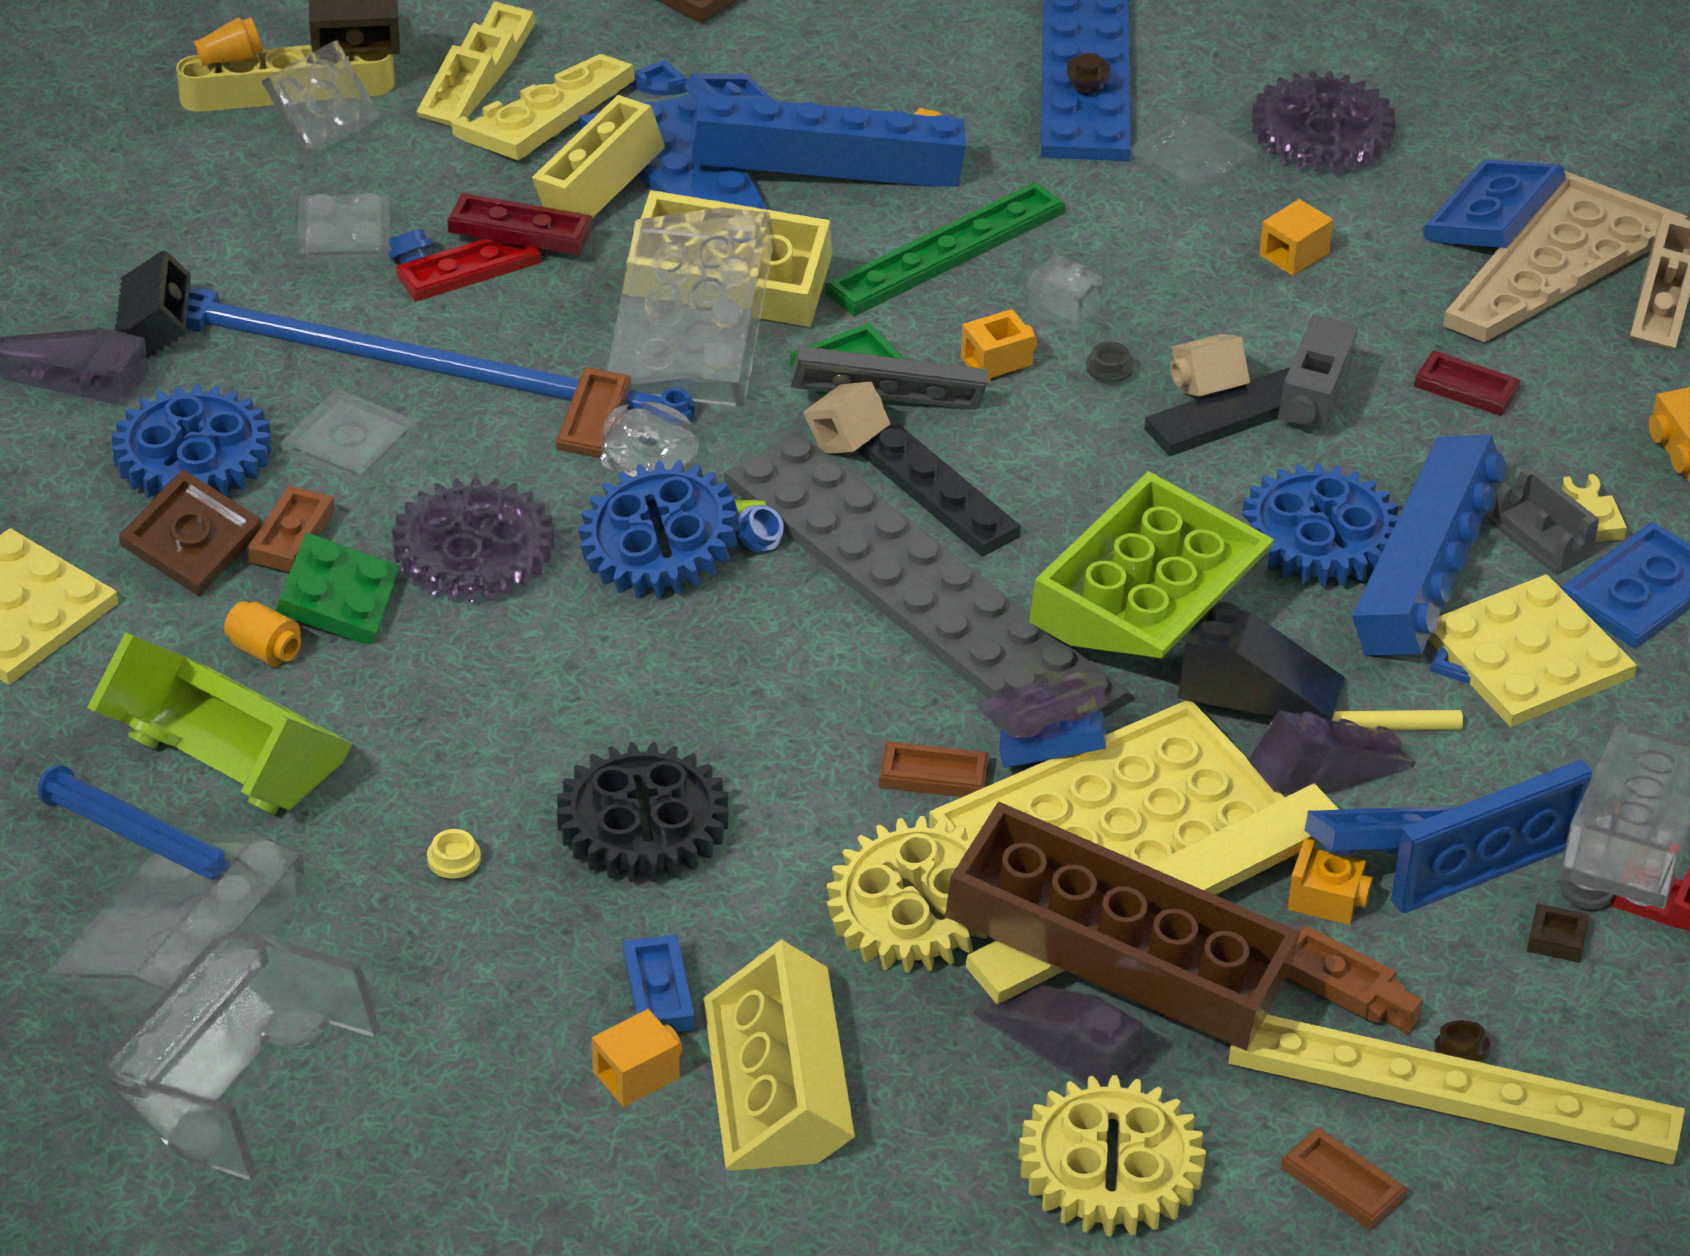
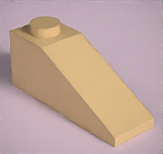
[1629,213,1690,350]

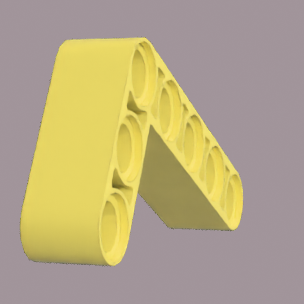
[176,45,395,112]

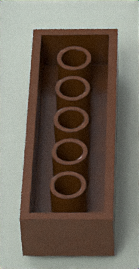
[945,801,1300,1051]

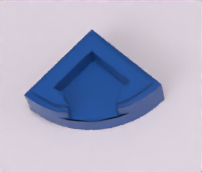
[630,60,688,95]

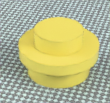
[427,829,481,879]

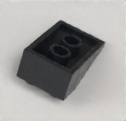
[1178,602,1345,728]

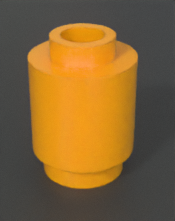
[224,601,301,667]

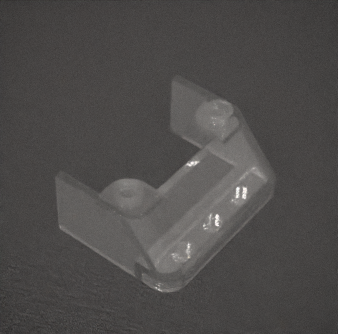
[103,930,380,1181]

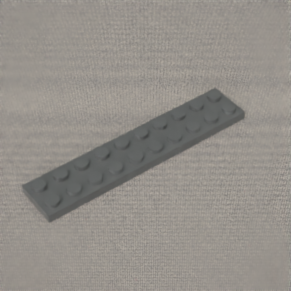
[724,432,1128,722]

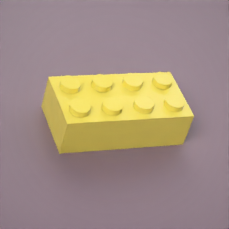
[626,190,833,327]

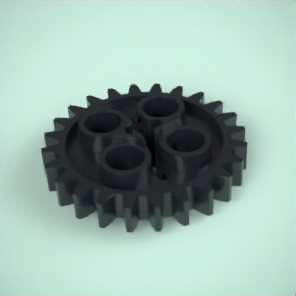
[557,742,728,882]

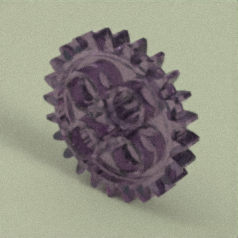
[1251,70,1396,173]
[392,477,554,602]

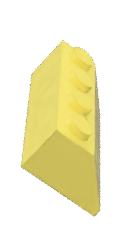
[703,939,855,1171]

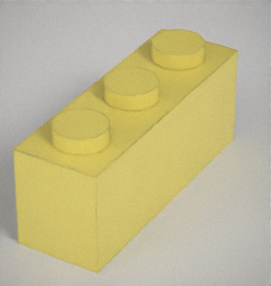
[532,95,665,218]

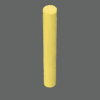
[1306,710,1463,732]

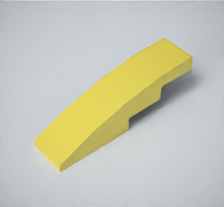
[416,1,536,126]

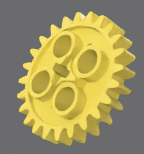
[827,816,988,973]
[1018,1075,1206,1236]

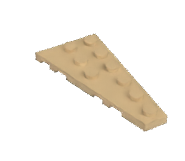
[1443,171,1688,342]

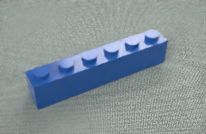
[691,94,966,187]
[1352,434,1506,656]

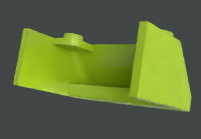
[87,632,353,815]

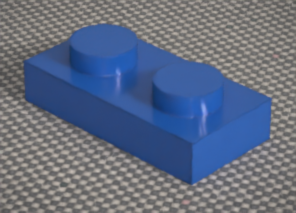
[684,73,773,100]
[999,709,1107,768]
[623,934,694,1032]

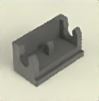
[1489,466,1599,576]

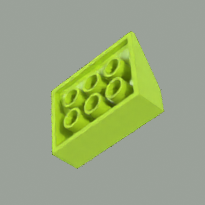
[1029,471,1274,658]

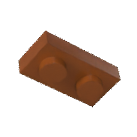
[247,485,335,572]

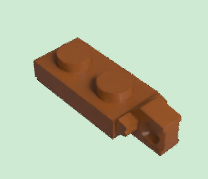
[1287,925,1423,1035]

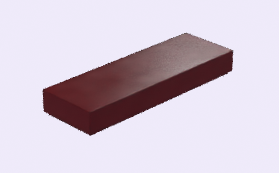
[447,193,593,255]

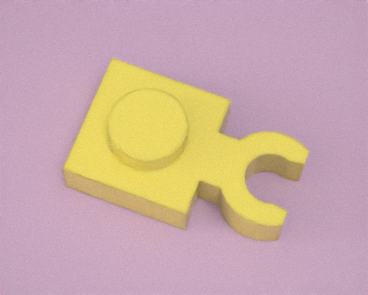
[1562,474,1627,542]

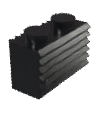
[114,250,191,359]

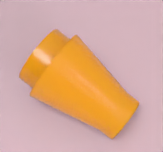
[193,17,263,67]

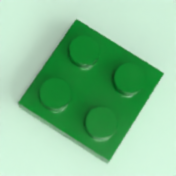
[276,532,400,644]

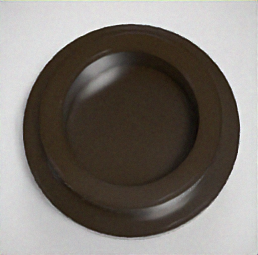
[1066,53,1111,93]
[1434,1020,1491,1062]

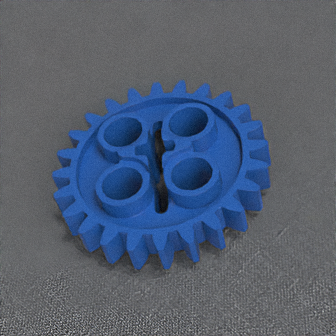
[112,384,272,498]
[578,460,740,598]
[1241,463,1399,587]

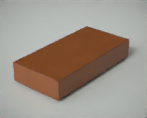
[556,367,631,459]
[879,741,989,797]
[1281,1127,1408,1231]

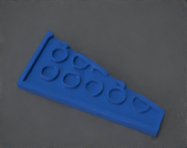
[579,94,767,210]

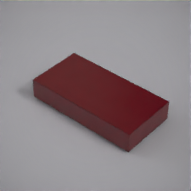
[1414,351,1521,416]

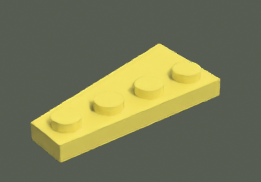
[451,54,635,160]

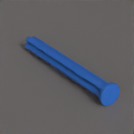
[38,765,230,880]

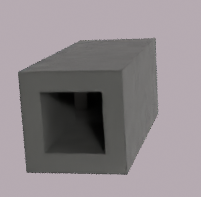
[1278,314,1359,431]

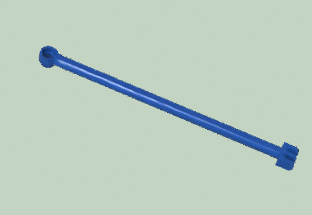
[186,287,694,429]

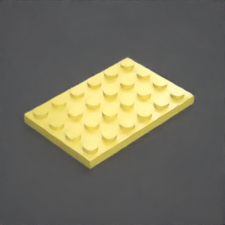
[929,700,1285,866]

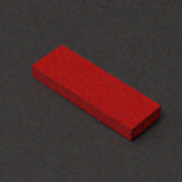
[396,239,541,302]

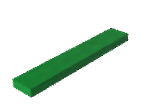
[825,182,1065,317]

